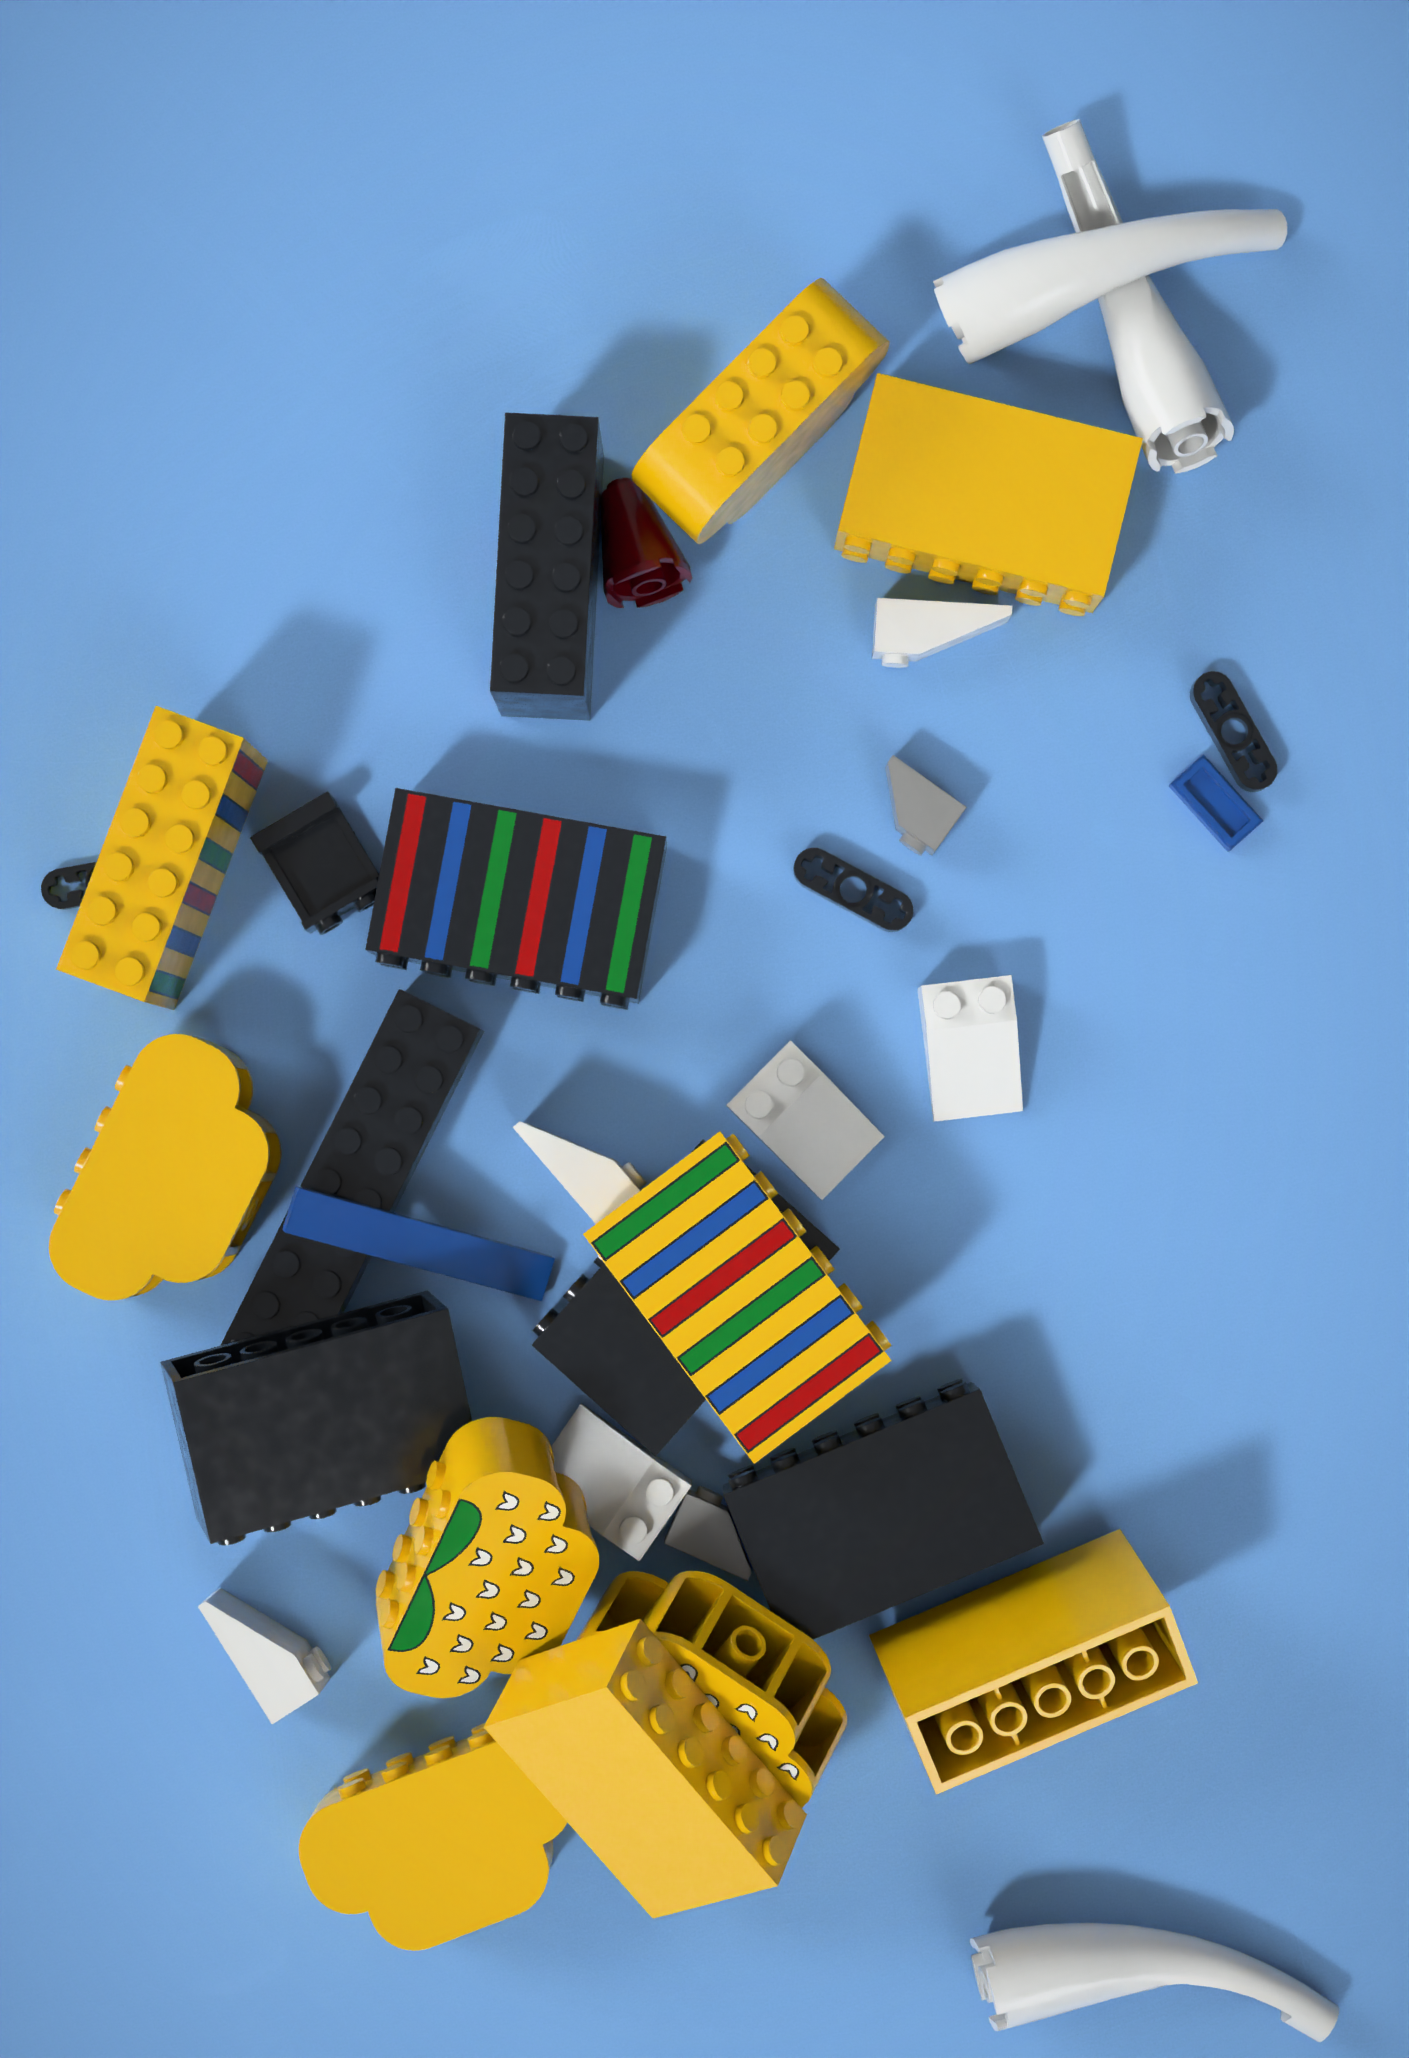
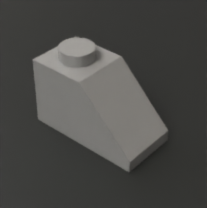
[885,755,966,856]
[664,1486,751,1581]

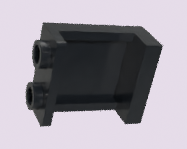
[250,791,379,935]

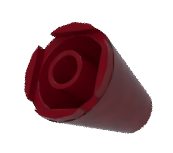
[600,477,693,608]

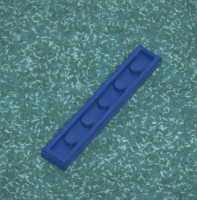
[282,1186,555,1301]

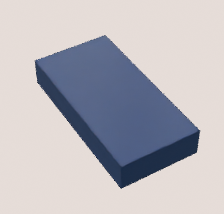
[1169,754,1263,852]

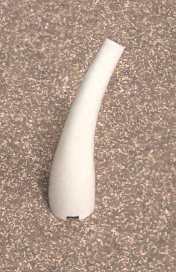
[1042,119,1234,474]
[933,209,1287,364]
[970,1923,1339,2042]

